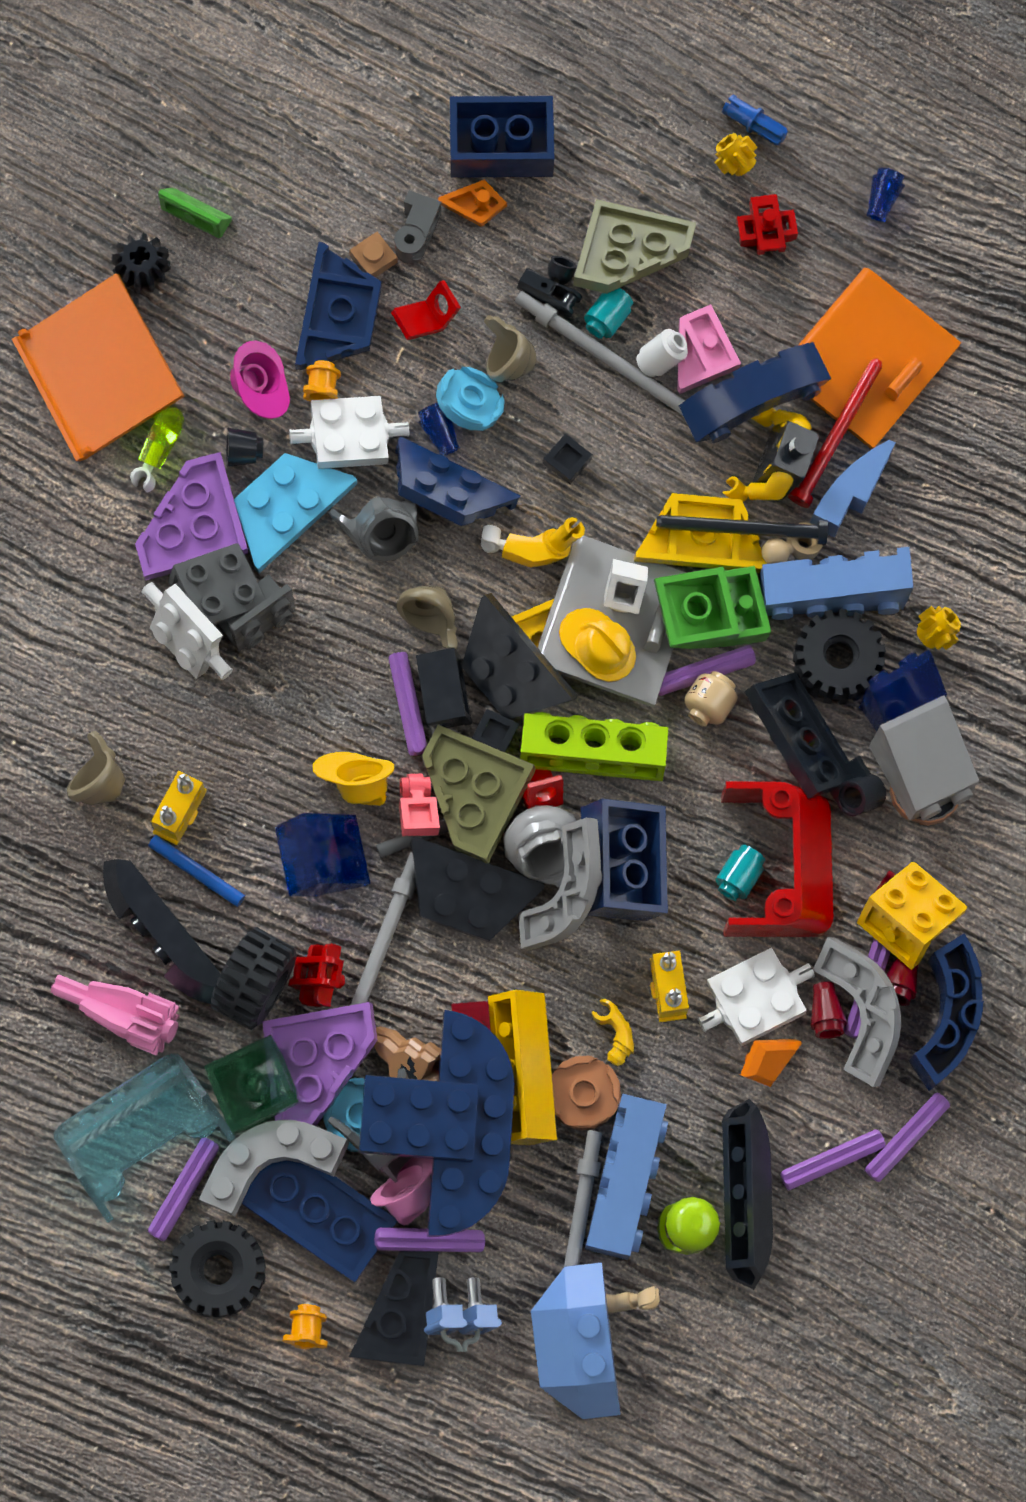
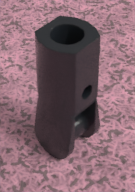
[517,268,582,317]

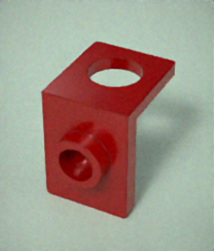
[391,280,461,340]
[522,769,564,809]

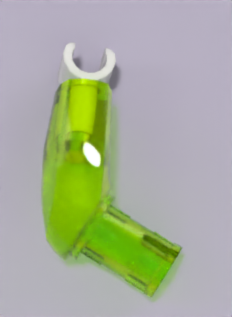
[130,406,185,493]

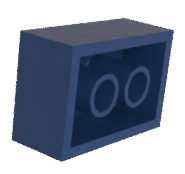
[450,96,555,178]
[581,798,668,921]

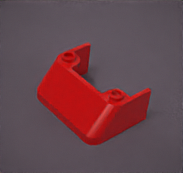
[721,781,834,937]

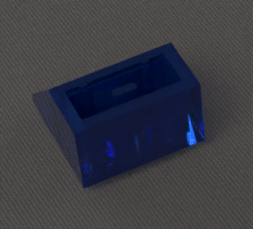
[859,650,947,732]
[275,813,371,897]

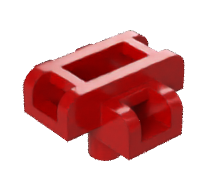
[736,194,798,255]
[288,943,345,1007]

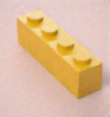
[488,990,557,1146]

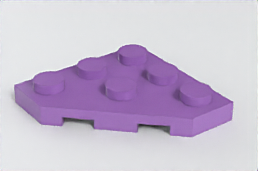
[135,452,248,581]
[262,1002,378,1126]

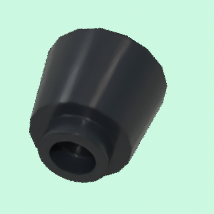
[226,427,263,467]

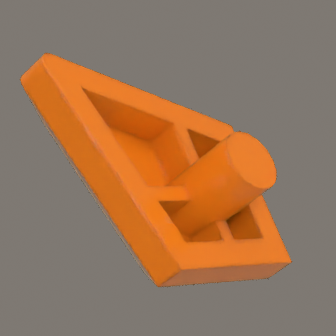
[438,179,507,227]
[740,1039,802,1087]

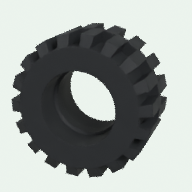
[211,927,296,1030]

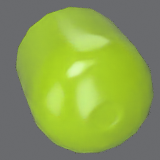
[657,1197,720,1255]

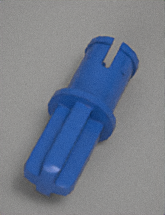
[722,94,788,145]

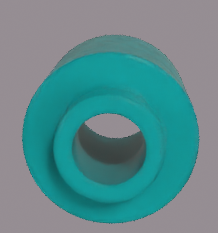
[584,288,633,339]
[715,845,766,901]

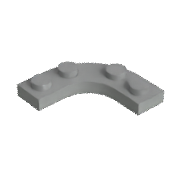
[518,817,602,950]
[813,937,901,1087]
[199,1120,349,1217]

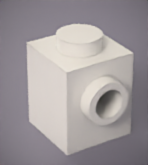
[603,559,648,614]

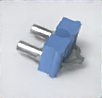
[424,1277,502,1352]

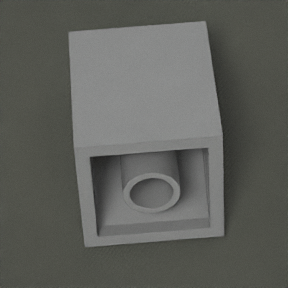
[869,695,979,821]

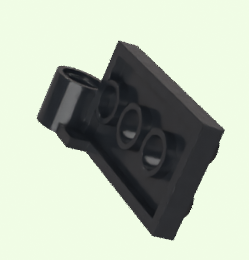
[744,672,886,816]

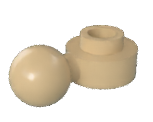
[762,522,823,564]

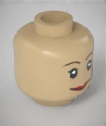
[684,671,738,726]

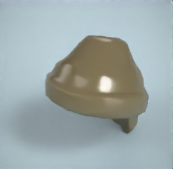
[484,315,537,382]
[396,586,458,649]
[67,731,125,805]

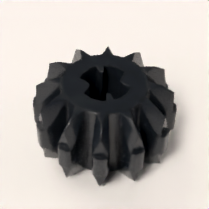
[111,232,171,294]

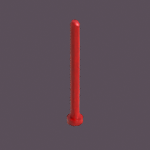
[788,358,882,508]

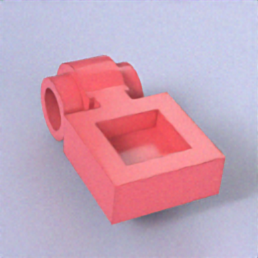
[399,773,440,836]

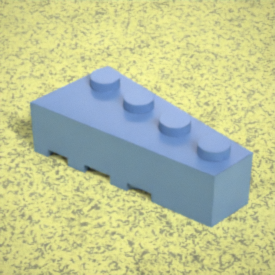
[759,546,913,620]
[585,1094,668,1260]

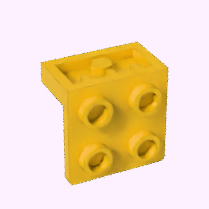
[857,862,967,970]

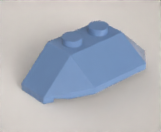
[531,1262,621,1419]

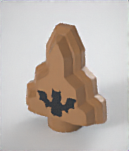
[374,1026,441,1081]

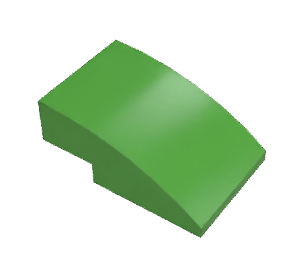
[654,566,771,649]

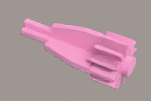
[51,975,180,1055]

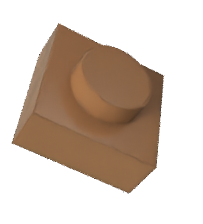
[349,231,398,278]

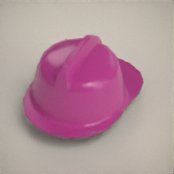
[230,340,290,419]

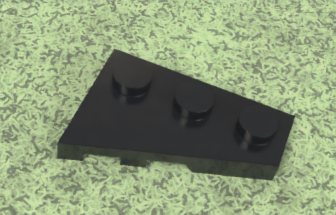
[349,1251,439,1367]

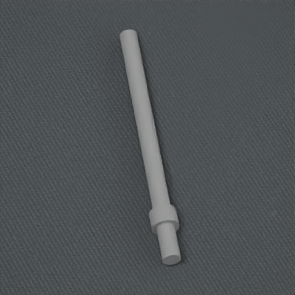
[515,291,685,416]
[350,852,416,1005]
[564,1130,602,1267]

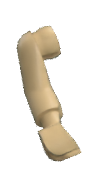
[606,1286,660,1313]

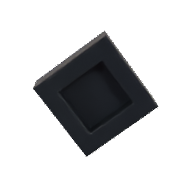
[543,433,593,484]
[471,709,519,753]

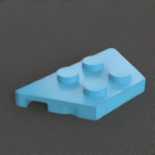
[234,453,357,573]

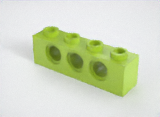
[520,712,669,782]

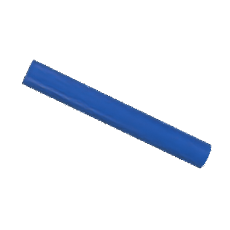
[148,835,245,907]

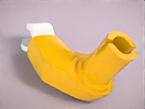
[481,517,585,568]

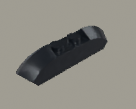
[103,859,220,1004]
[722,1099,773,1290]

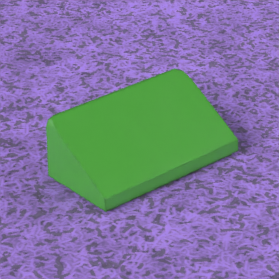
[158,188,232,238]

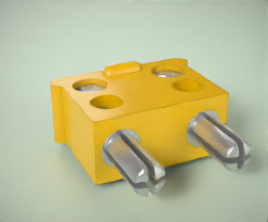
[151,770,207,845]
[650,950,689,1023]

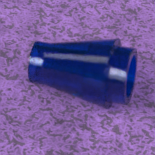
[866,167,905,222]
[418,403,460,456]

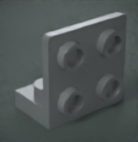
[168,543,265,626]
[217,574,295,652]

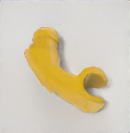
[592,999,634,1066]

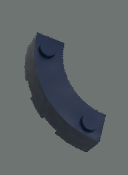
[679,342,831,443]
[908,933,984,1091]

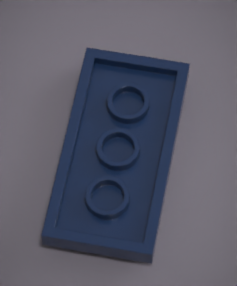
[241,1160,398,1284]

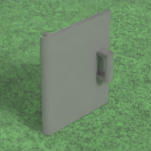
[537,536,686,708]

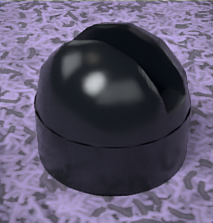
[547,256,577,285]

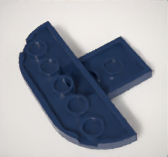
[359,1010,514,1237]

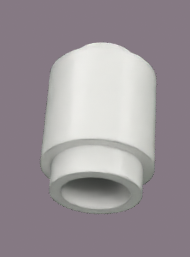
[636,329,688,377]

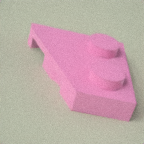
[677,305,741,394]

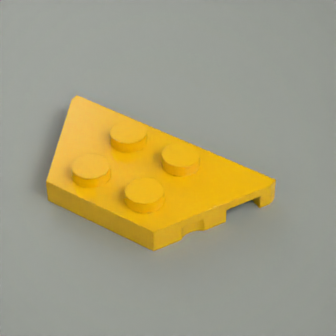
[634,493,768,573]

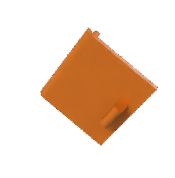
[798,268,962,449]
[12,273,185,461]

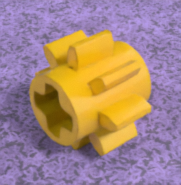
[715,133,758,176]
[916,606,961,650]

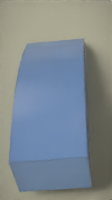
[810,440,895,537]

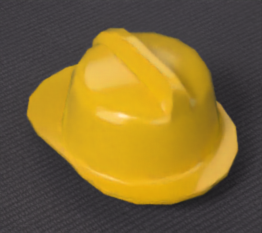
[559,608,636,682]
[313,752,394,806]

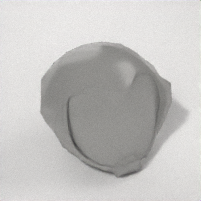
[503,805,577,887]

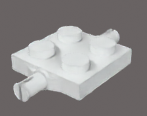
[289,396,409,469]
[141,582,233,680]
[698,947,815,1047]

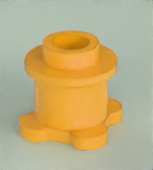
[303,360,341,402]
[282,1304,328,1349]

